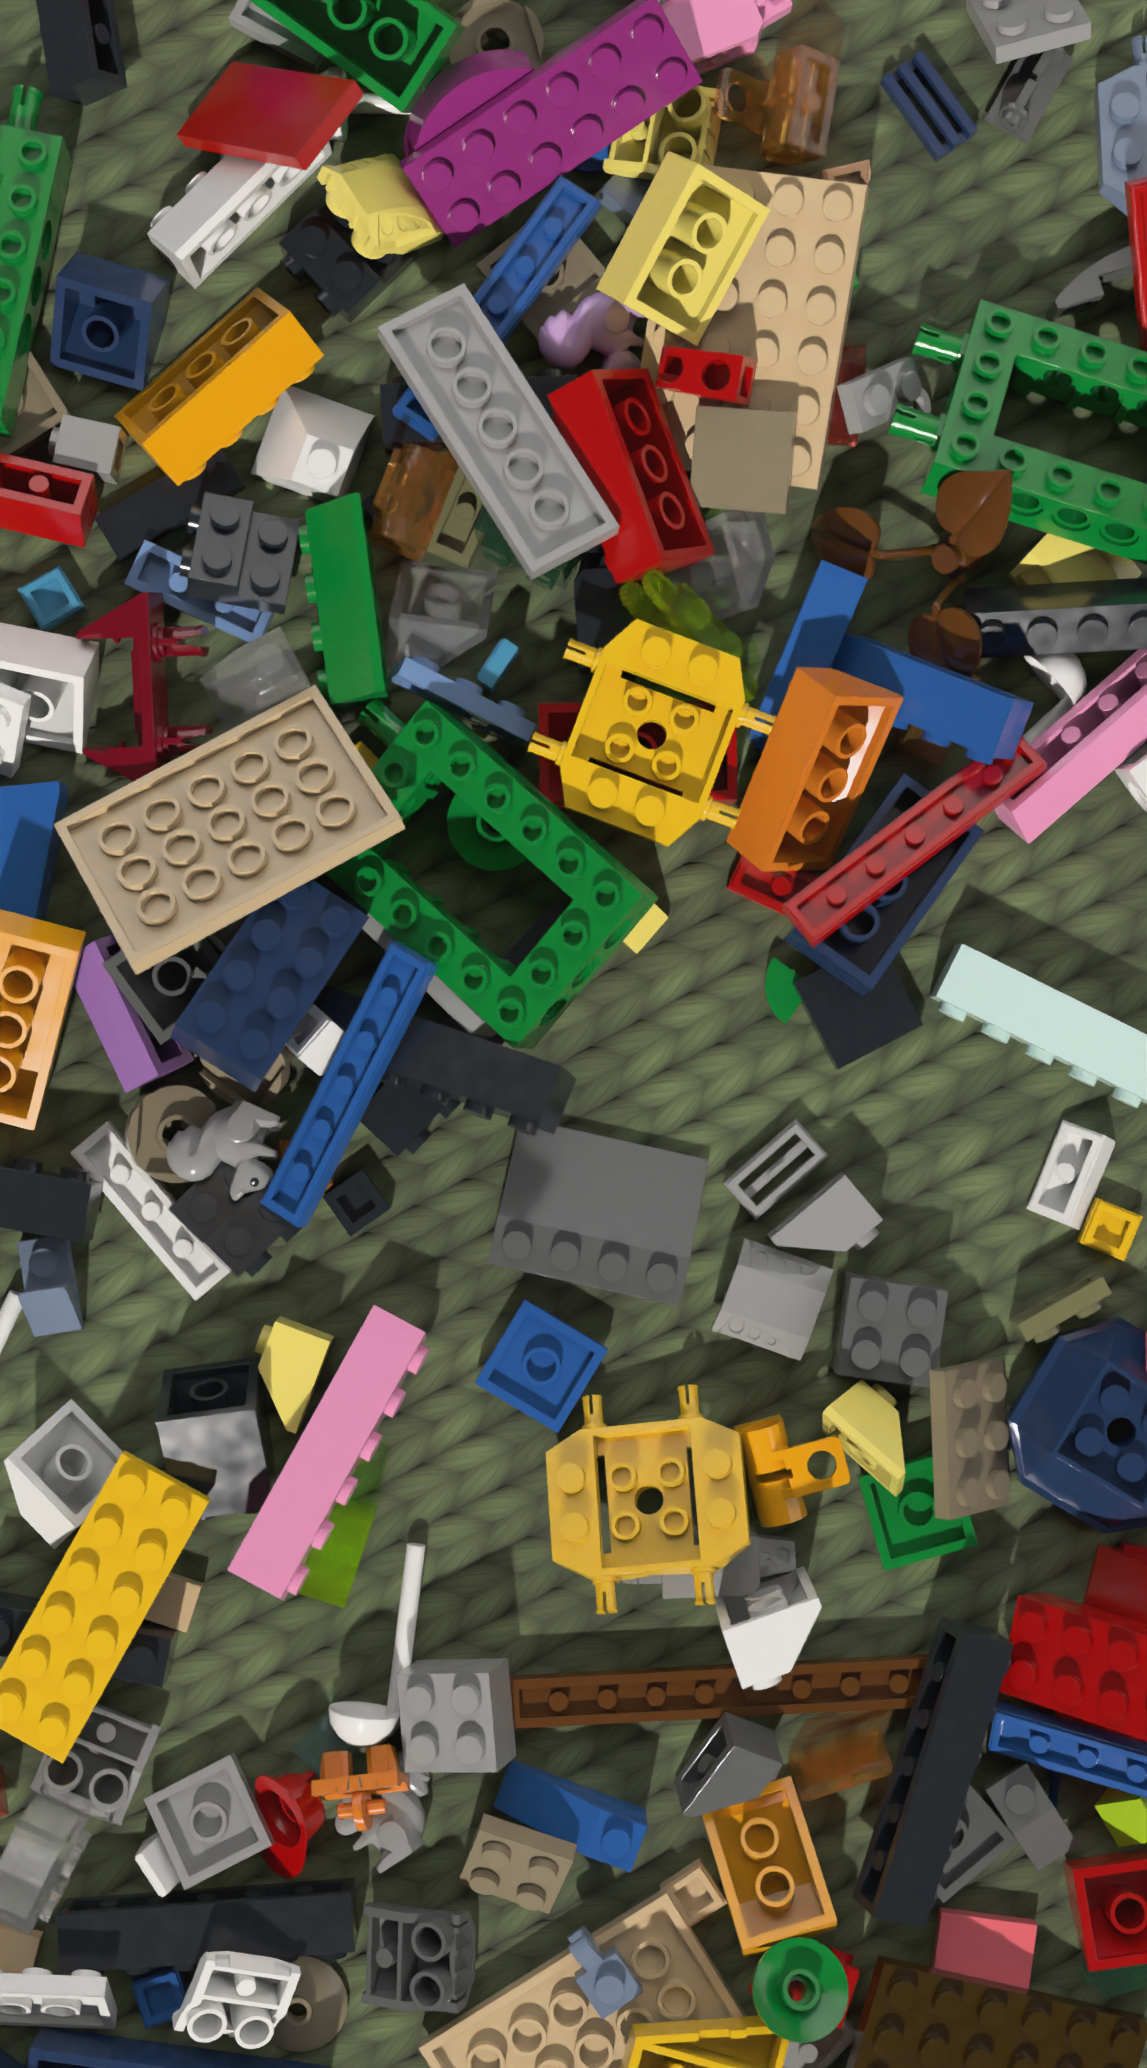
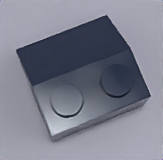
[50,252,170,391]

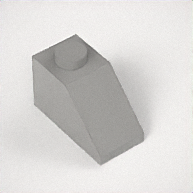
[767,1173,883,1252]

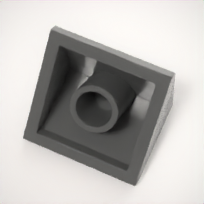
[102,937,220,1044]

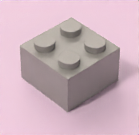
[396,1658,516,1773]

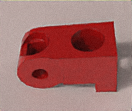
[655,346,757,407]

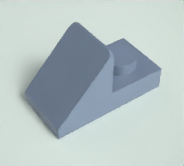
[17,1236,84,1337]

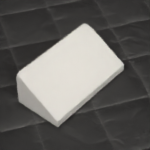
[1026,1119,1115,1230]

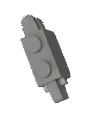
[622,1522,796,1599]

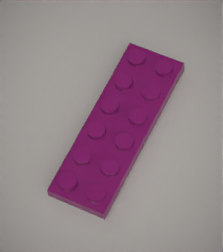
[400,0,703,248]

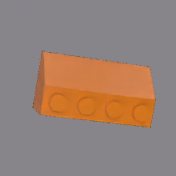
[726,667,904,872]

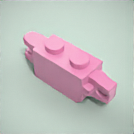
[661,0,792,75]

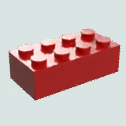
[547,368,716,584]
[999,1592,1147,1741]

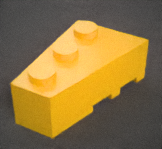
[620,2016,789,2068]

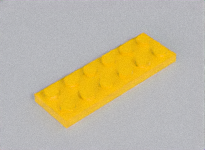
[0,1451,211,1763]

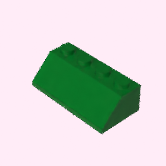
[298,493,392,711]

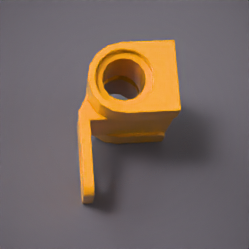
[733,1414,850,1528]

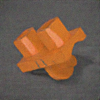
[311,1745,411,1831]

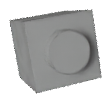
[48,414,128,485]

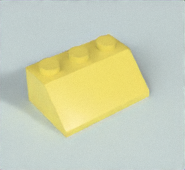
[596,151,770,346]

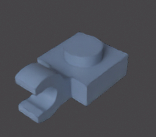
[568,1925,643,2020]

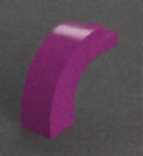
[402,49,535,156]

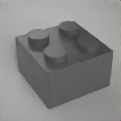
[831,1272,949,1388]

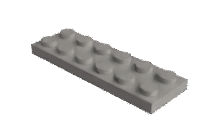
[378,283,619,580]

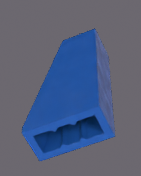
[746,560,868,753]
[0,781,69,921]

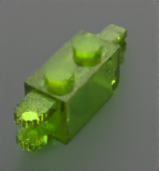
[619,569,758,702]

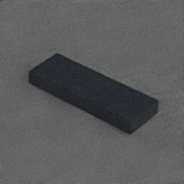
[94,448,246,562]

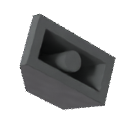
[674,1712,783,1818]
[983,1760,1079,1871]

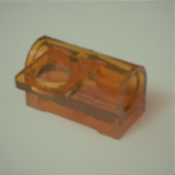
[713,44,840,165]
[368,444,459,563]

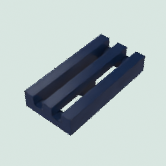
[880,50,978,162]

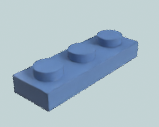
[124,539,275,648]
[387,655,536,746]

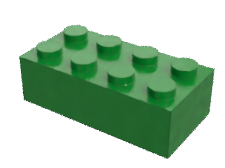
[250,0,466,113]

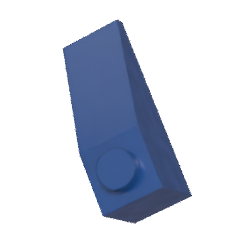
[493,1759,648,1872]

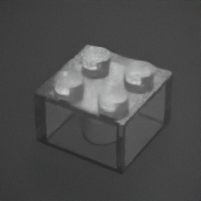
[0,1793,92,1935]

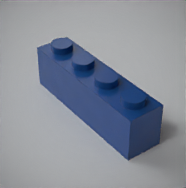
[832,633,1034,765]

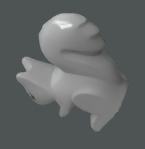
[166,1100,283,1201]
[335,1751,430,1874]

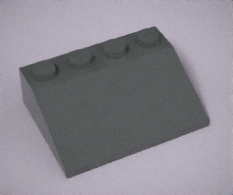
[487,1126,709,1306]

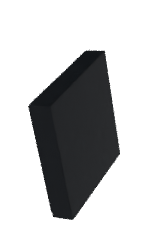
[792,963,924,1070]

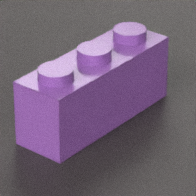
[74,934,194,1093]

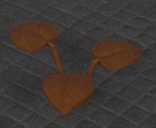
[811,469,1012,679]

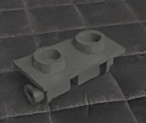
[985,46,1074,144]

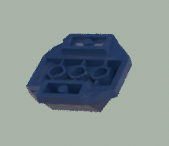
[1005,1316,1147,1534]

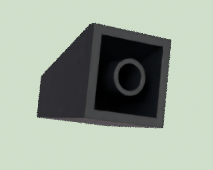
[156,1357,277,1521]

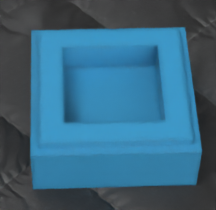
[18,565,87,632]
[477,638,519,695]

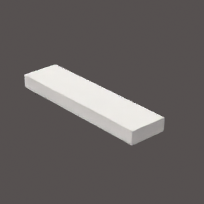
[70,1121,230,1301]

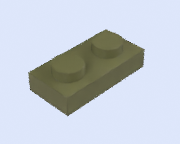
[423,466,492,570]
[1009,1272,1112,1343]

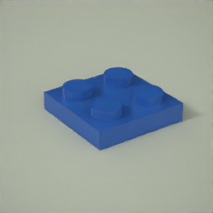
[475,1298,608,1433]

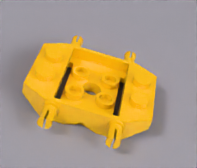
[528,619,776,847]
[545,1385,751,1614]

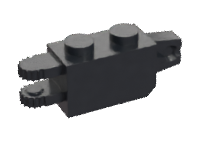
[573,543,644,683]

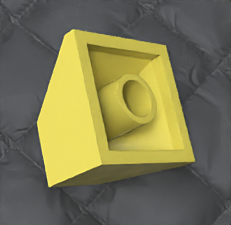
[822,1379,905,1497]

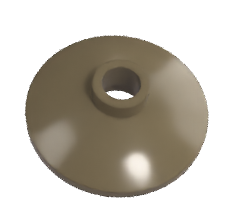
[270,1955,348,2052]

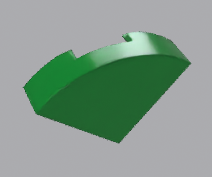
[764,957,803,1024]

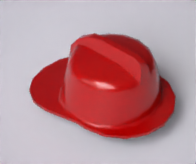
[254,1771,326,1878]

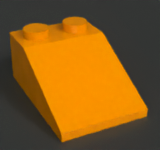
[702,1776,837,1958]

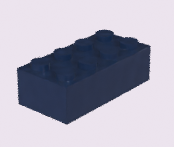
[783,773,984,996]
[170,880,369,1092]

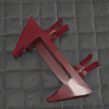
[77,592,213,781]

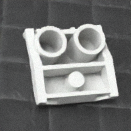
[172,1951,301,2049]

